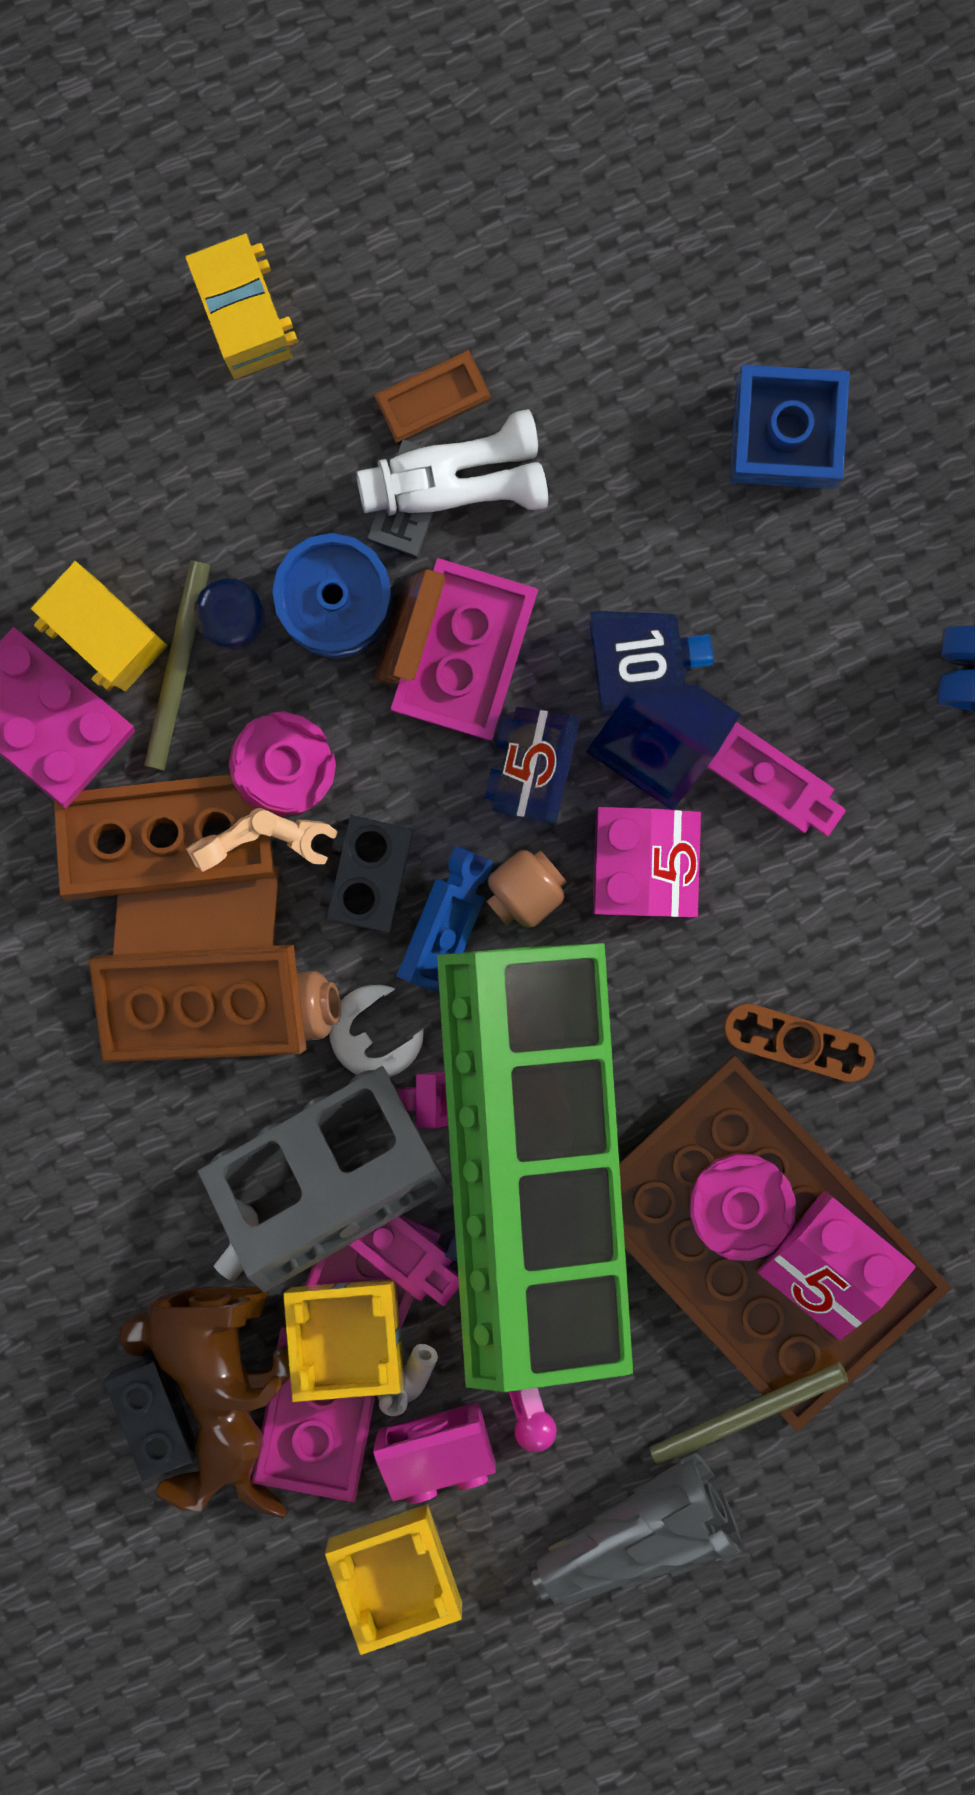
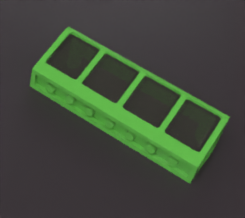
[437,943,633,1392]

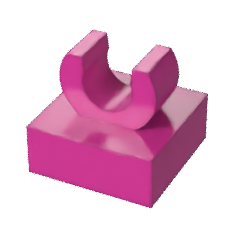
[397,1071,448,1128]

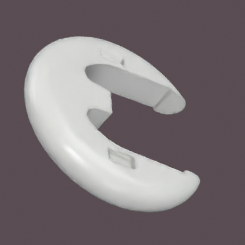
[329,985,424,1077]

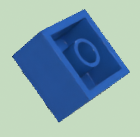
[730,365,850,489]

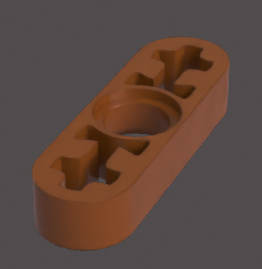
[723,1003,874,1082]

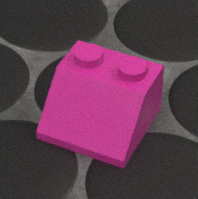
[373,1401,496,1504]

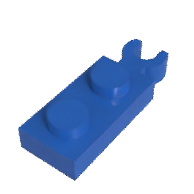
[397,846,493,993]

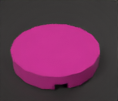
[229,711,336,818]
[689,1153,796,1261]

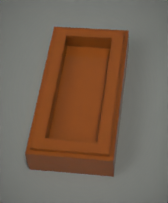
[374,350,491,445]

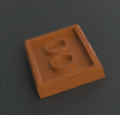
[373,569,446,686]
[113,866,280,955]

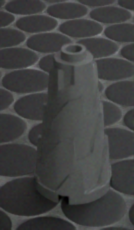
[531,1453,742,1605]

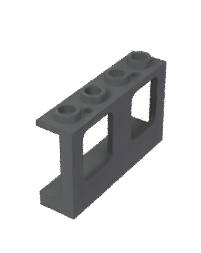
[198,1066,451,1293]

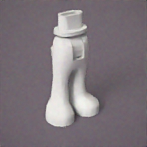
[356,409,548,516]

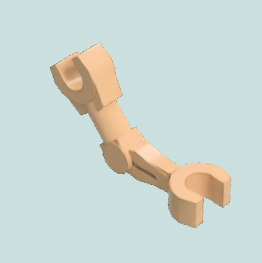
[186,808,338,872]

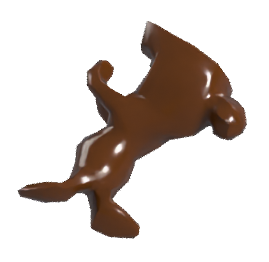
[119,1286,290,1519]

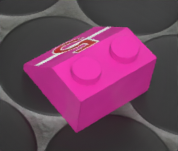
[592,807,701,917]
[757,1190,916,1341]

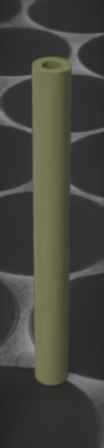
[144,561,210,771]
[650,1362,848,1466]

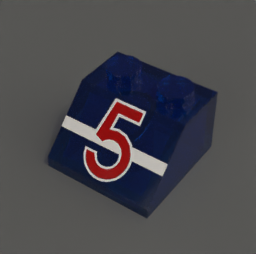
[484,707,580,826]

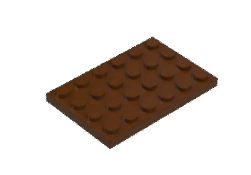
[619,1054,952,1432]

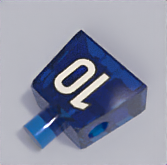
[588,611,714,716]

